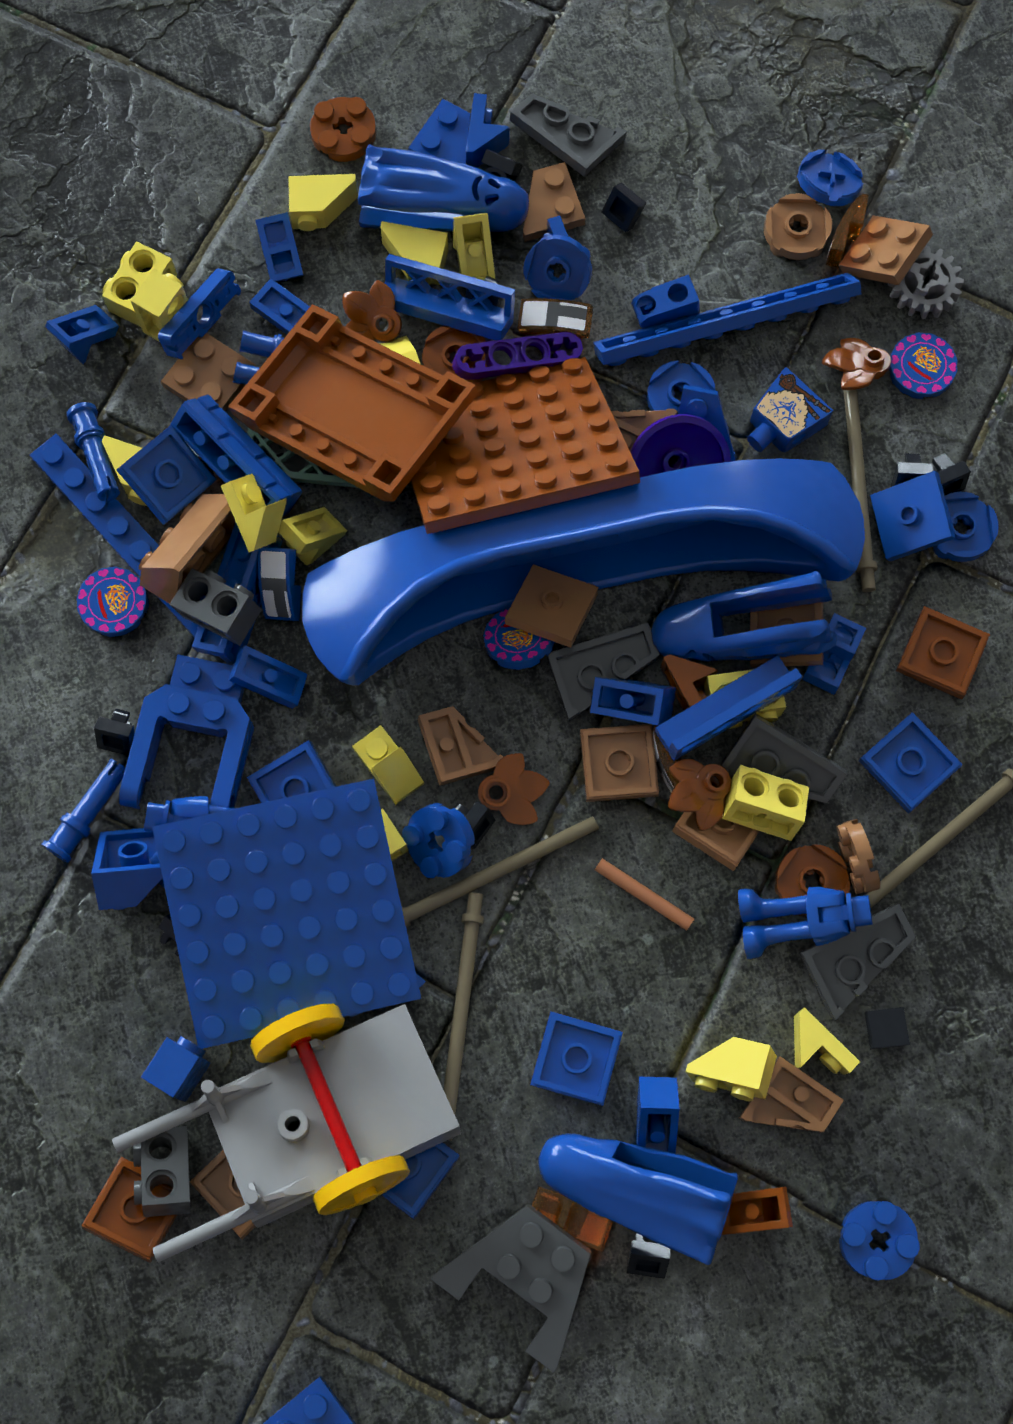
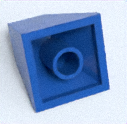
[91,828,163,910]

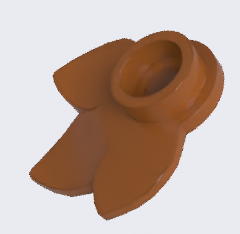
[342,280,402,342]
[822,338,891,390]
[478,753,550,825]
[668,759,731,831]

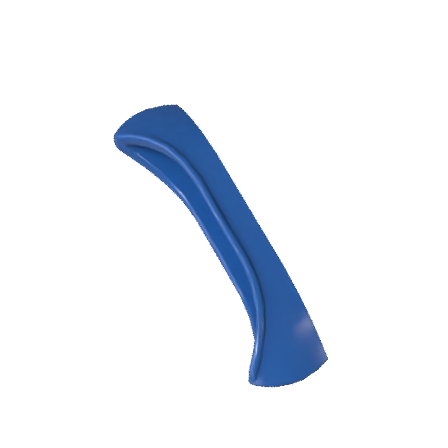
[302,458,865,686]

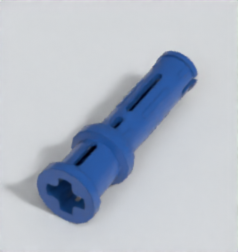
[66,402,120,501]
[41,758,125,863]

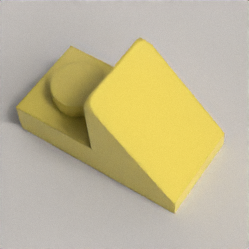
[453,213,495,280]
[221,473,286,553]
[278,507,347,565]
[352,725,424,805]
[794,1007,860,1075]

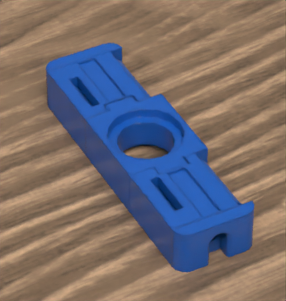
[158,268,241,359]

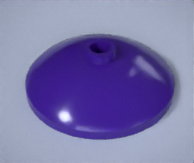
[630,414,731,477]

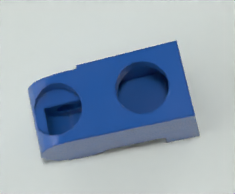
[631,274,700,329]

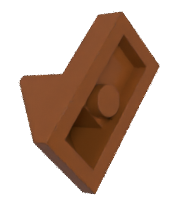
[660,654,718,711]
[722,1187,793,1235]

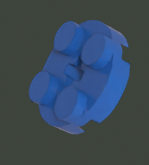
[523,235,592,303]
[646,361,715,415]
[933,492,999,562]
[402,803,475,878]
[839,1201,920,1280]

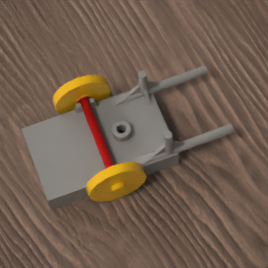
[112,1004,461,1263]

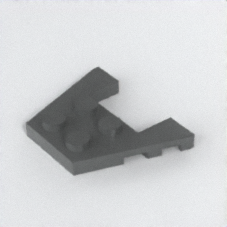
[431,1204,592,1373]

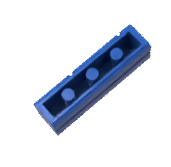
[170,394,302,516]

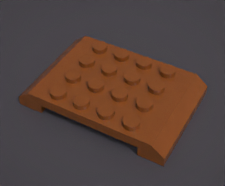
[228,304,478,501]

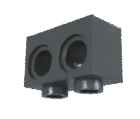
[169,568,262,646]
[133,1126,191,1217]

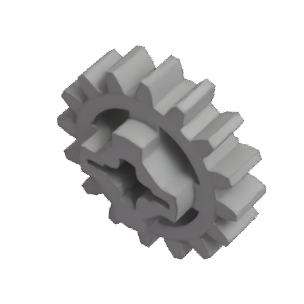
[888,246,964,319]

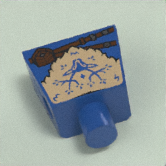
[747,367,833,452]

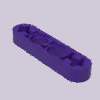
[452,332,583,380]

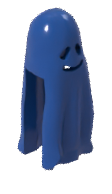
[358,144,529,232]
[651,571,837,662]
[538,1133,738,1265]

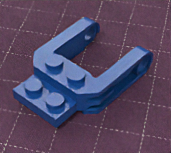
[119,654,254,809]

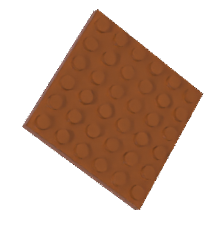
[411,357,640,534]

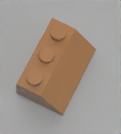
[139,494,236,604]

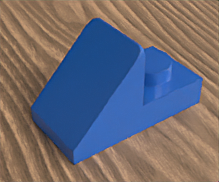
[466,93,510,168]
[45,305,119,364]

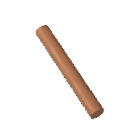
[595,858,694,931]

